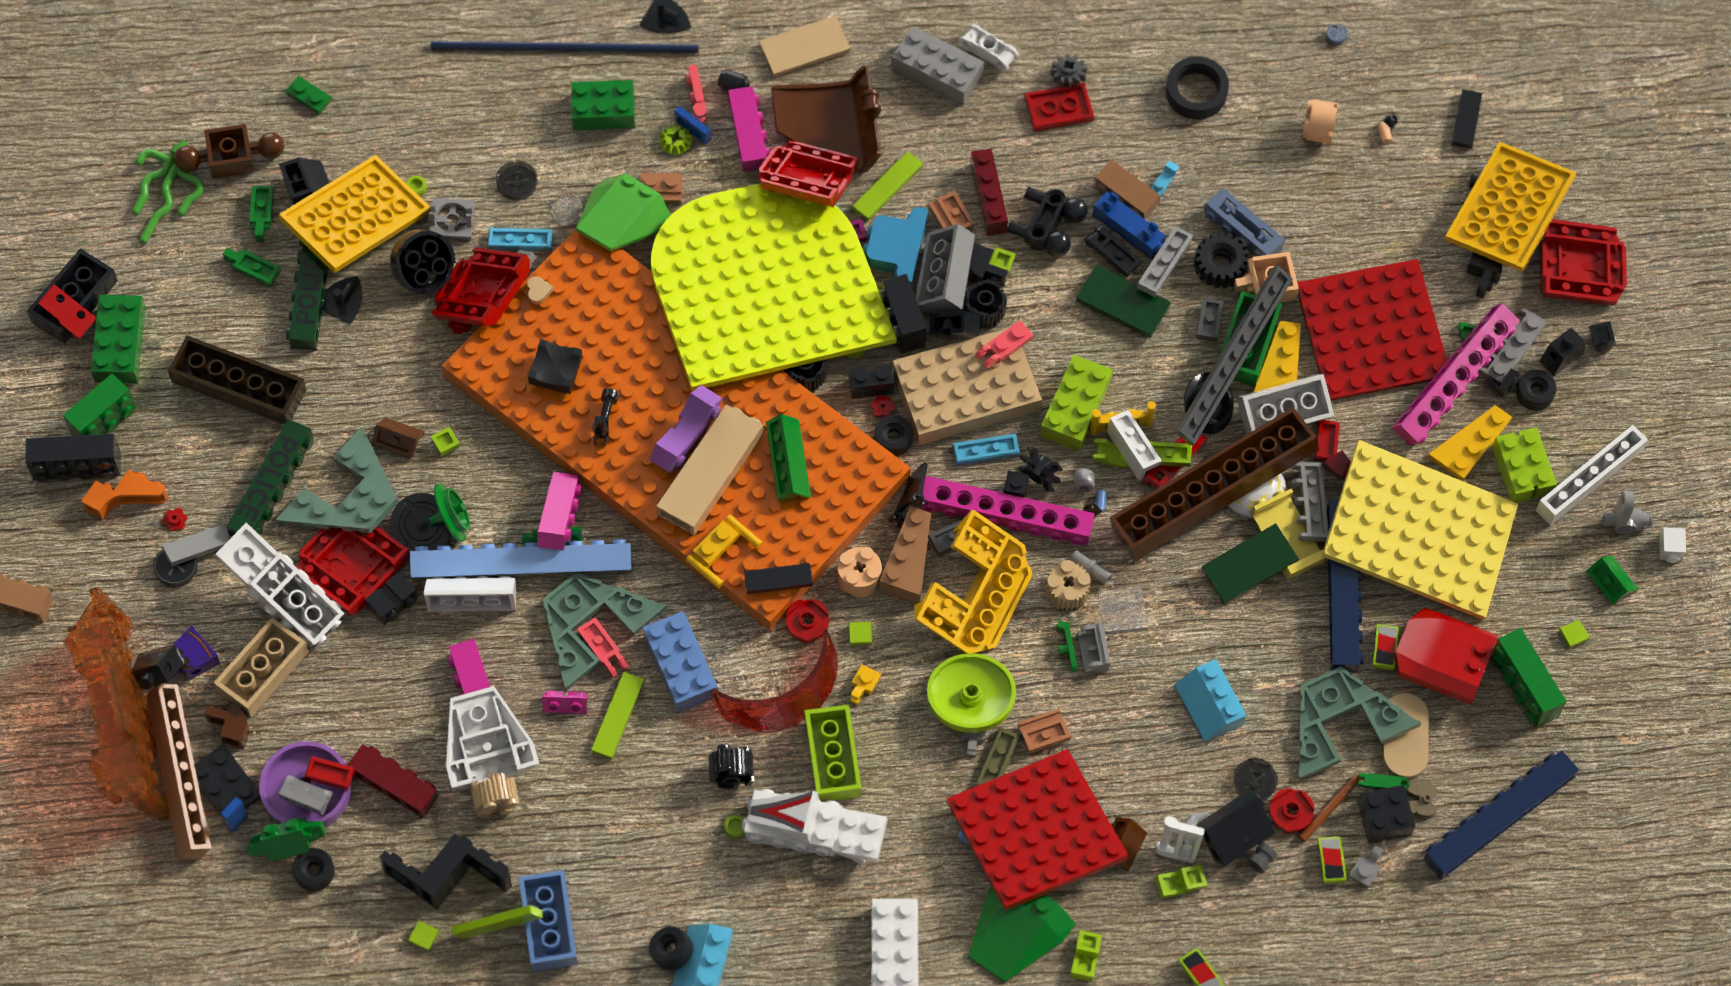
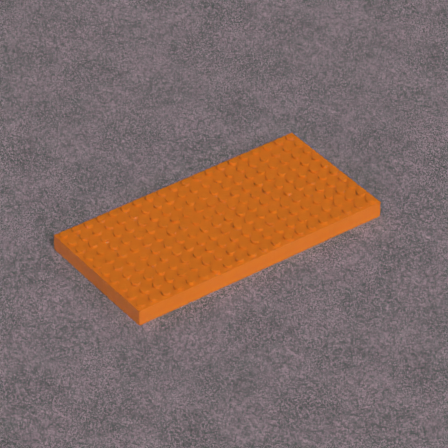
[442,229,911,632]

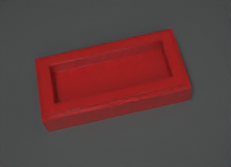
[1314,419,1340,462]
[304,756,355,791]

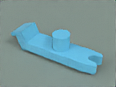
[1151,161,1180,197]

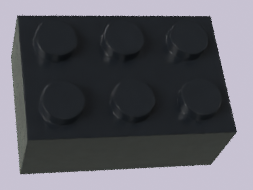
[879,274,927,354]

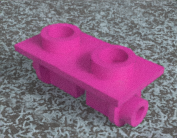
[542,690,588,714]

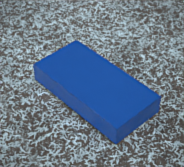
[675,106,711,144]
[221,797,248,833]

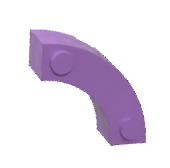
[649,385,723,473]

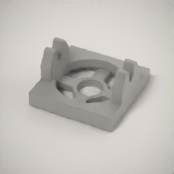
[429,198,475,240]

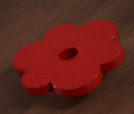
[448,321,472,335]
[871,395,896,417]
[162,508,188,531]

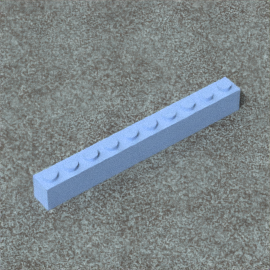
[410,539,632,578]

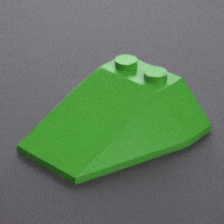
[575,173,671,252]

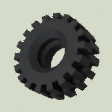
[1194,232,1248,289]

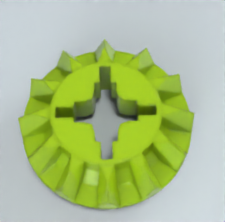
[659,124,692,155]

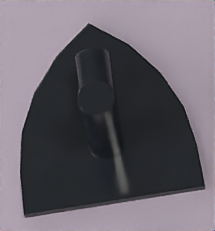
[640,0,691,33]
[322,276,362,324]

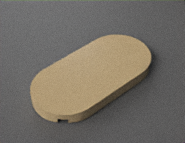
[1383,693,1429,779]

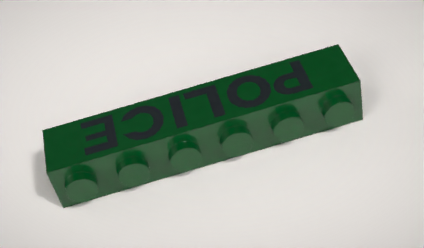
[286,240,328,350]
[226,419,314,537]

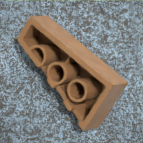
[879,506,931,604]

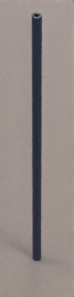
[431,41,699,53]

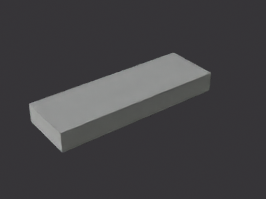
[162,524,231,566]

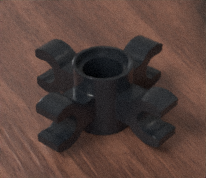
[1018,446,1063,492]

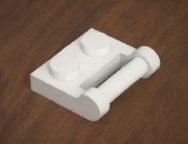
[1155,817,1204,864]

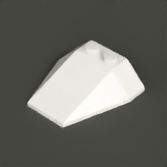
[446,686,539,789]

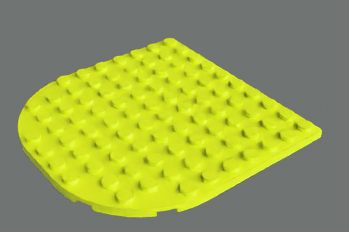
[651,184,897,391]

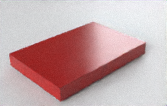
[1024,82,1094,132]

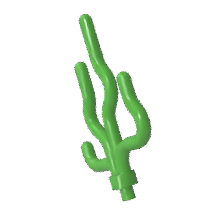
[132,140,204,244]

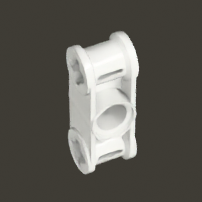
[959,24,1019,72]

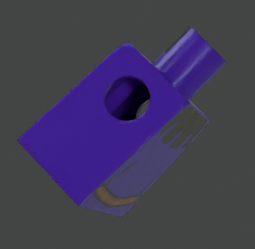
[171,626,220,680]

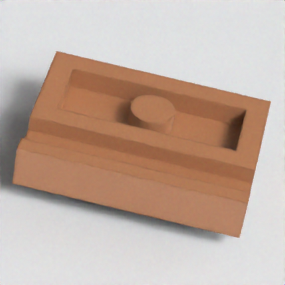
[640,173,683,204]
[928,191,975,230]
[1017,709,1071,754]

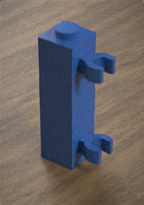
[1092,192,1166,259]

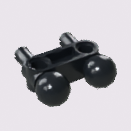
[1007,187,1088,257]

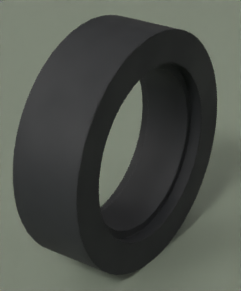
[1166,56,1229,120]

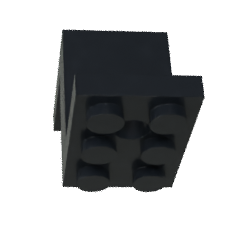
[379,833,512,910]

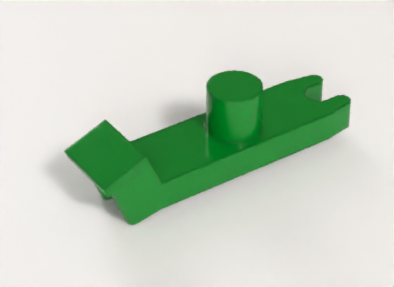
[1056,619,1078,672]
[1357,773,1410,794]

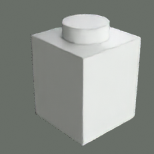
[1659,527,1686,563]

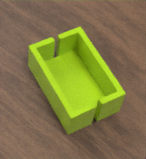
[1492,427,1557,503]

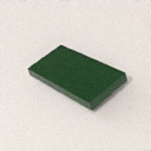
[1076,265,1171,338]
[1201,523,1299,605]

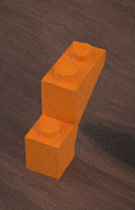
[81,469,168,520]

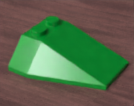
[968,886,1076,983]

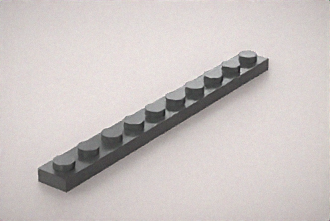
[1175,265,1293,445]

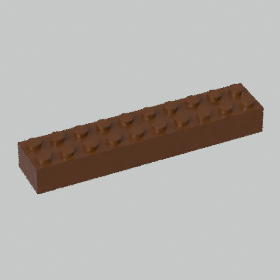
[1109,407,1319,561]

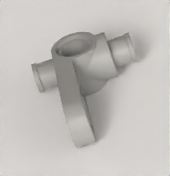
[1602,491,1653,534]

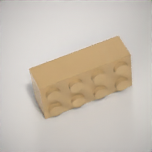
[214,617,309,717]

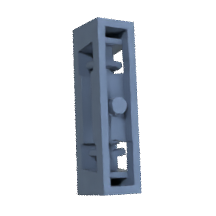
[1204,188,1285,257]

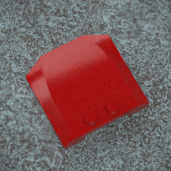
[758,140,859,208]
[1540,219,1627,306]
[432,247,530,326]
[295,526,410,615]
[1394,607,1498,705]

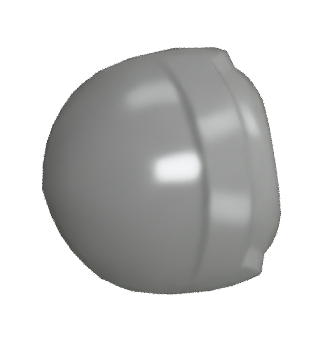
[1073,468,1095,493]

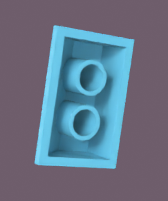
[1174,659,1247,742]
[672,924,733,986]

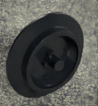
[1184,372,1234,434]
[390,493,452,551]

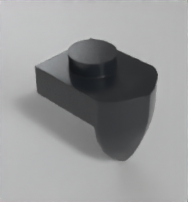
[1588,321,1616,353]
[1485,368,1520,398]

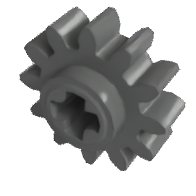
[1050,54,1087,89]

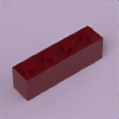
[970,148,1008,236]
[347,744,438,818]

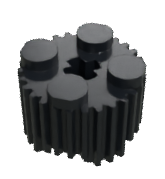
[964,279,1007,329]
[784,360,827,393]
[708,744,754,790]

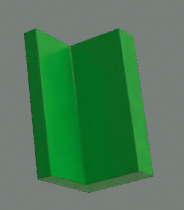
[1586,556,1639,605]

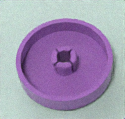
[259,741,352,827]

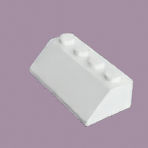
[424,576,516,612]

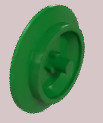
[429,483,470,542]

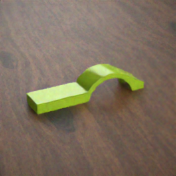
[1093,438,1192,468]

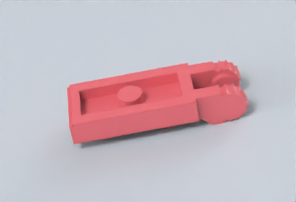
[685,65,707,124]
[975,320,1034,369]
[577,618,629,678]

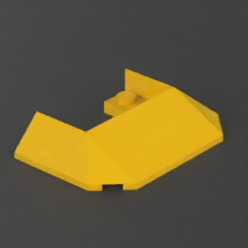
[915,509,1033,654]

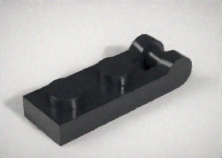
[1084,226,1142,277]

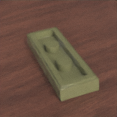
[975,727,1020,787]

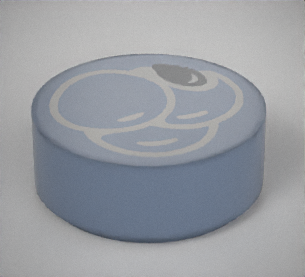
[1326,24,1347,45]

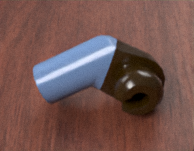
[1083,490,1107,517]

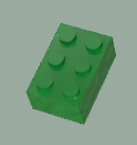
[571,80,635,130]
[63,374,136,436]

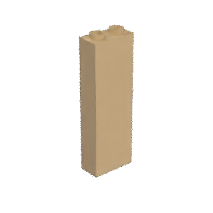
[656,404,764,536]

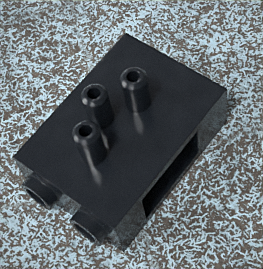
[1197,791,1275,867]

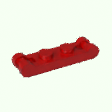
[1143,435,1208,490]

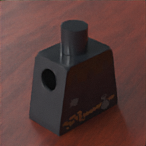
[1540,328,1586,376]
[132,644,185,690]

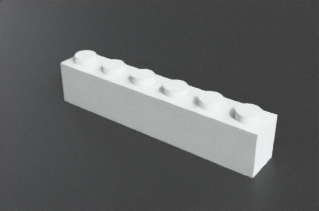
[1535,425,1648,526]

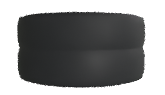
[1516,369,1557,411]
[874,415,913,456]
[292,848,335,891]
[649,926,693,970]

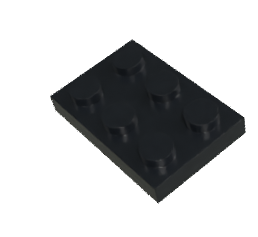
[194,744,261,819]

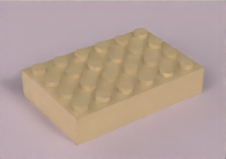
[892,328,1042,446]

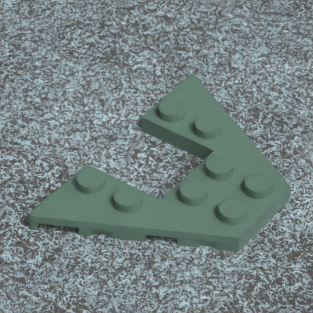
[276,427,399,533]
[542,572,667,691]
[1299,667,1421,781]

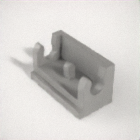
[1077,622,1110,674]
[279,775,333,816]

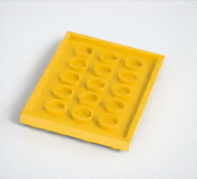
[1445,141,1576,272]
[279,155,430,273]

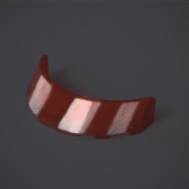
[711,628,838,731]

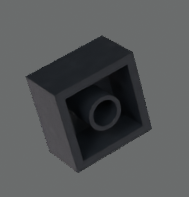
[1357,785,1416,844]

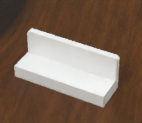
[1106,410,1162,481]

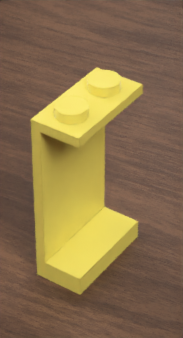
[1250,489,1328,580]

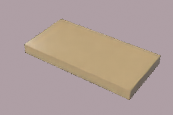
[759,15,851,77]

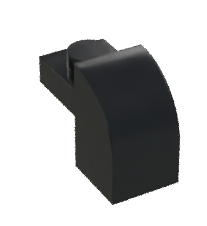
[968,243,1008,287]
[1466,252,1502,298]

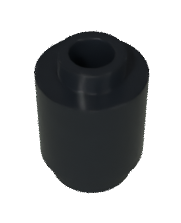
[718,70,750,91]

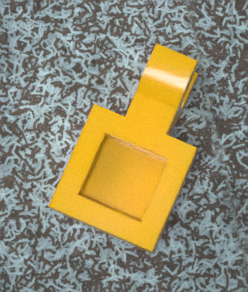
[850,664,881,705]

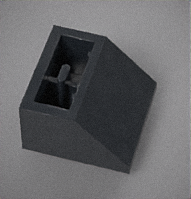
[279,157,330,205]

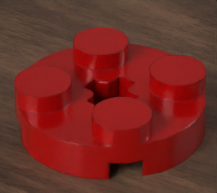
[785,599,829,644]
[1269,788,1314,834]

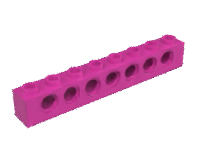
[1392,303,1520,445]
[921,476,1095,545]

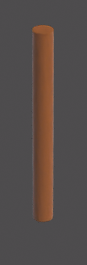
[1298,773,1362,843]

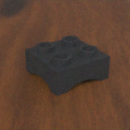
[528,339,583,394]

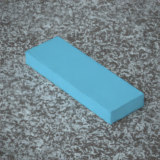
[488,228,553,251]
[952,434,1020,466]

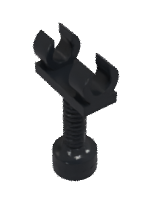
[593,388,619,448]

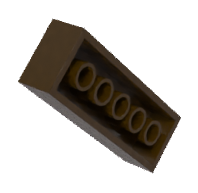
[168,335,307,424]

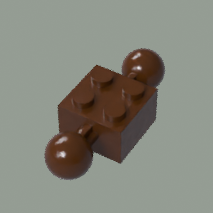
[174,124,285,179]

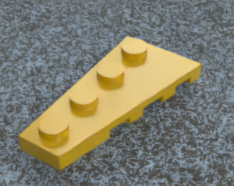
[1254,321,1301,392]
[1428,406,1513,481]

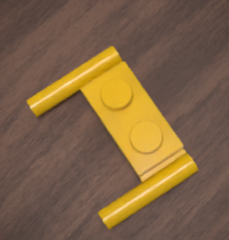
[1089,401,1156,435]
[686,515,763,588]

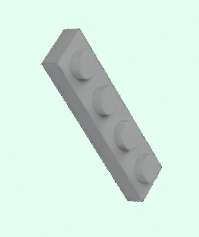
[1137,226,1194,297]

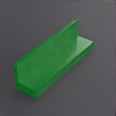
[766,414,811,502]

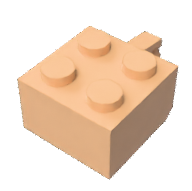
[1234,252,1299,303]

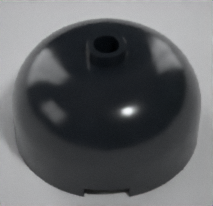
[390,229,456,294]

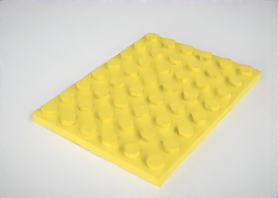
[1322,440,1518,620]

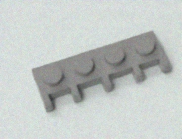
[1478,307,1547,386]
[1291,462,1329,541]

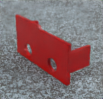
[38,285,96,339]

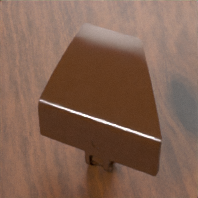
[771,65,881,174]

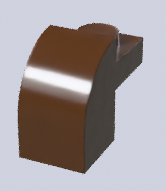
[204,703,249,749]

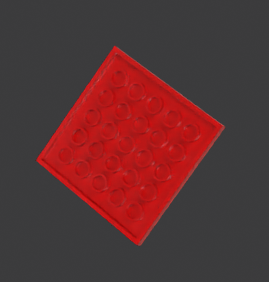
[1297,259,1447,401]
[947,749,1128,911]

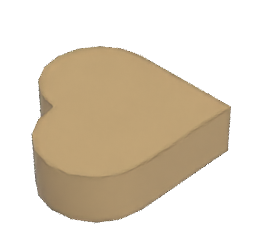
[527,276,554,304]

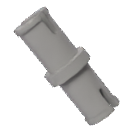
[1070,550,1113,586]

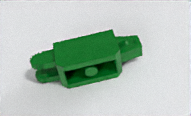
[247,817,326,861]

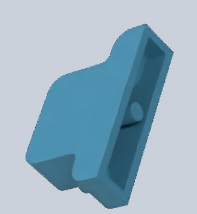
[863,207,928,287]

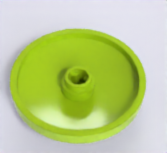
[927,653,1016,733]

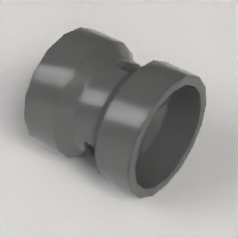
[1246,842,1278,874]

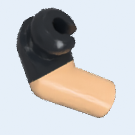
[1378,114,1398,144]

